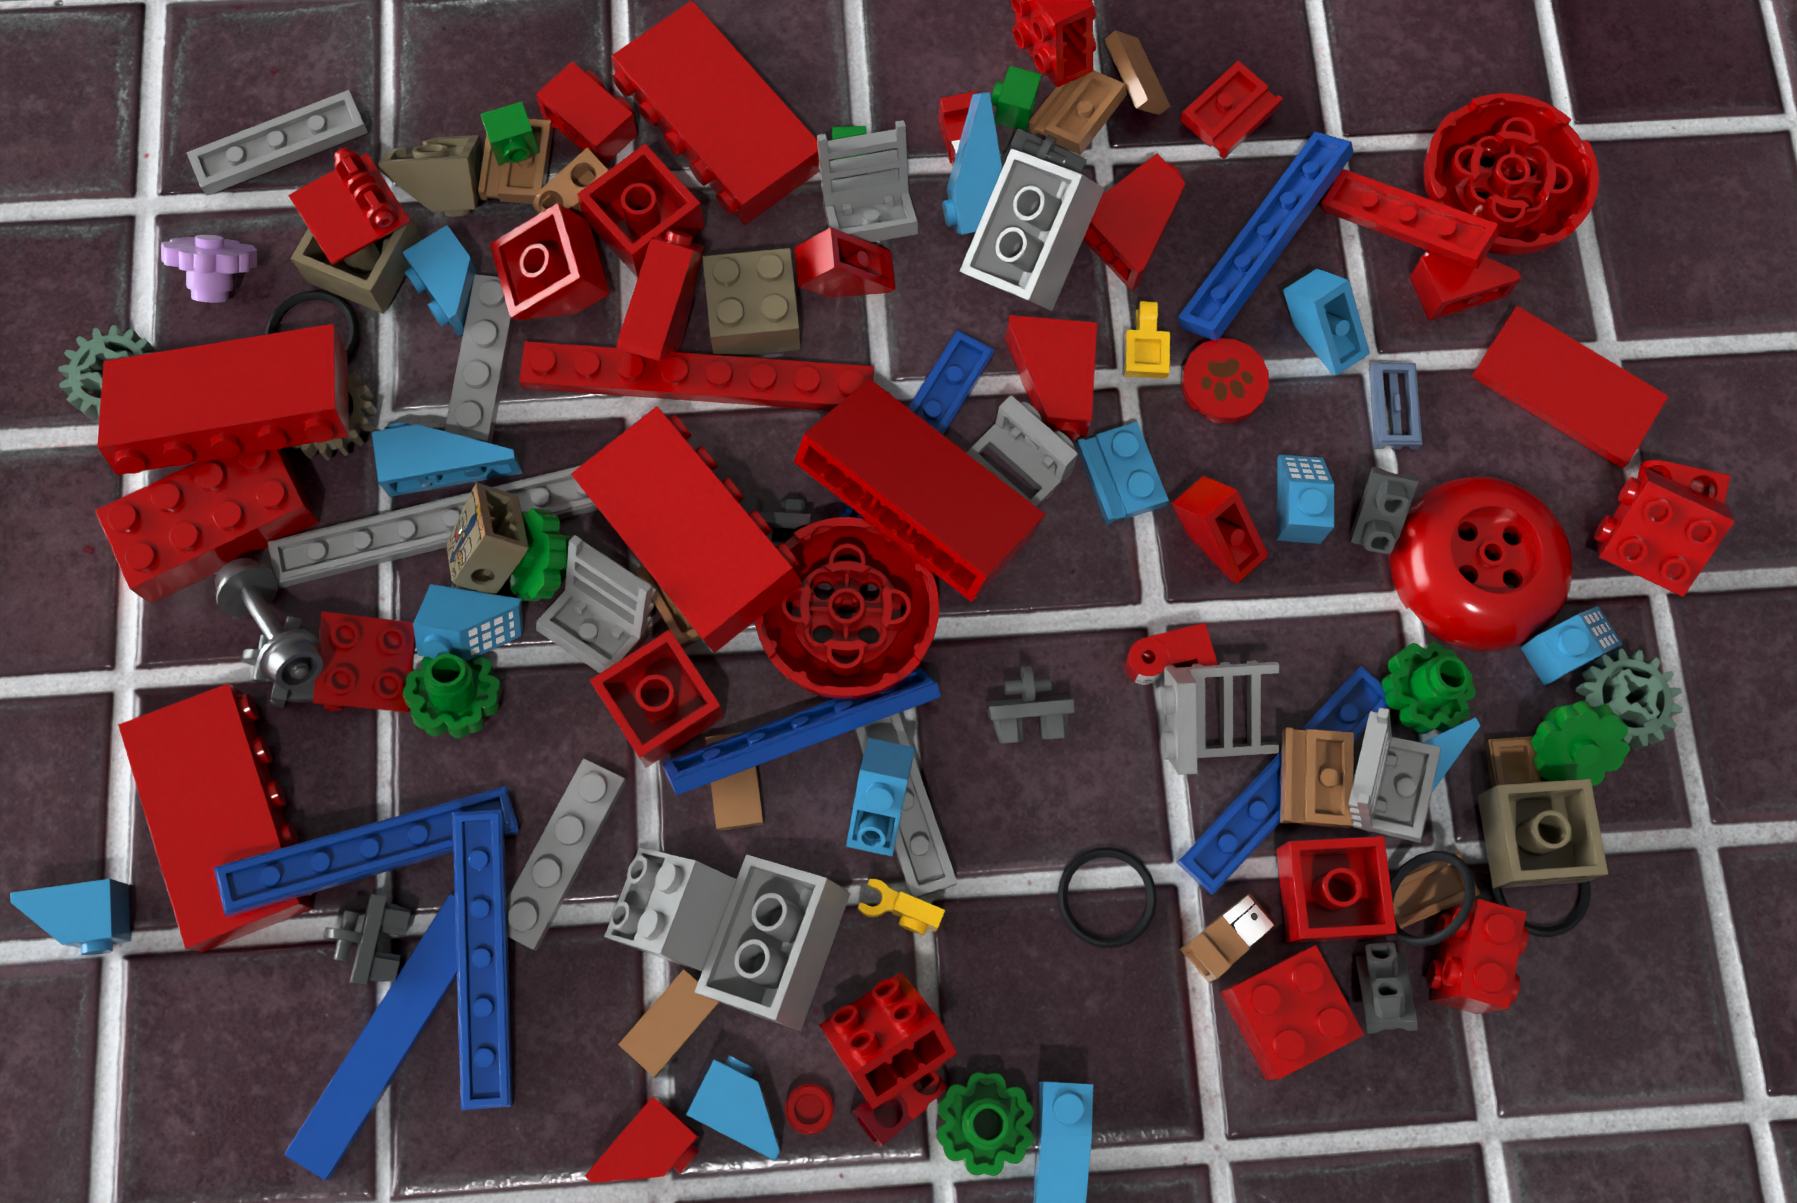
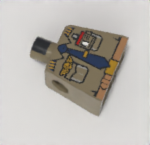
[446,482,529,594]

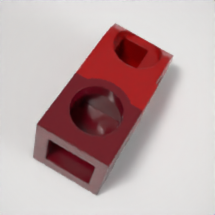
[850,1071,948,1148]

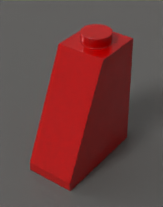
[1083,153,1186,291]
[616,230,704,361]
[1005,315,1097,440]

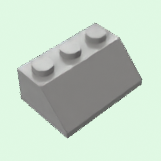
[959,148,1105,311]
[695,854,850,1031]

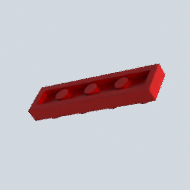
[1321,169,1500,269]

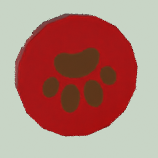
[1181,338,1269,424]

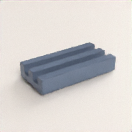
[1369,362,1422,450]

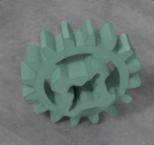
[58,325,156,420]
[1575,649,1683,750]

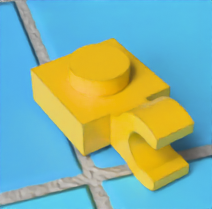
[1123,301,1170,379]
[858,879,945,936]

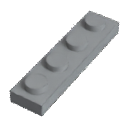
[186,90,368,196]
[445,274,515,444]
[854,713,958,898]
[507,758,627,951]

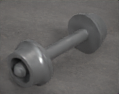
[215,558,323,690]

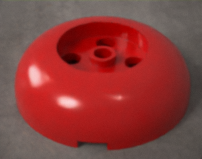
[1424,93,1599,256]
[1390,476,1573,651]
[755,517,939,699]

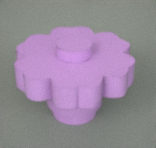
[161,235,257,303]

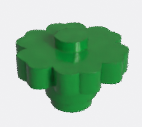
[510,508,572,601]
[1382,642,1476,734]
[403,654,502,739]
[1530,701,1630,786]
[936,1072,1034,1176]

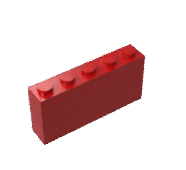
[611,1,820,225]
[97,324,349,475]
[794,378,1046,602]
[571,406,802,653]
[118,683,314,952]

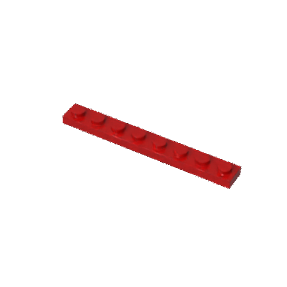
[519,341,874,411]

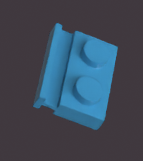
[1076,422,1169,525]

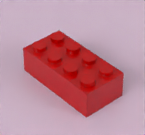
[95,448,319,604]

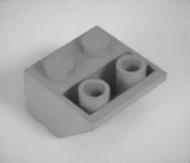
[604,847,737,971]

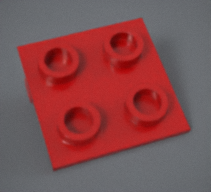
[288,148,411,265]
[312,611,415,713]

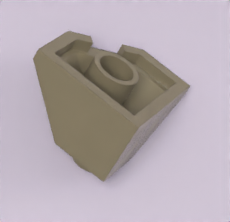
[379,135,481,217]

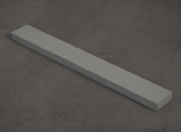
[268,466,599,588]

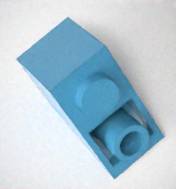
[402,225,478,337]
[846,738,915,856]

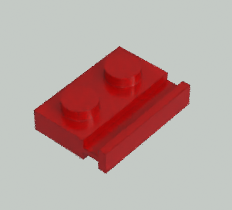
[1179,61,1283,159]

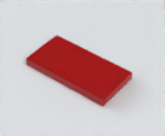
[1470,306,1669,469]

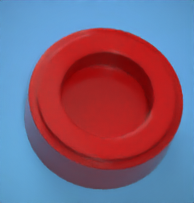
[785,1084,834,1135]

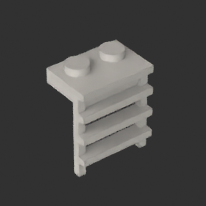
[817,120,918,243]
[966,395,1078,507]
[536,535,656,673]
[1161,660,1279,775]
[1348,708,1441,843]

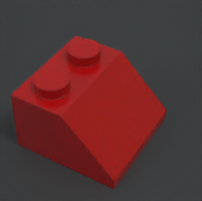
[490,203,611,321]

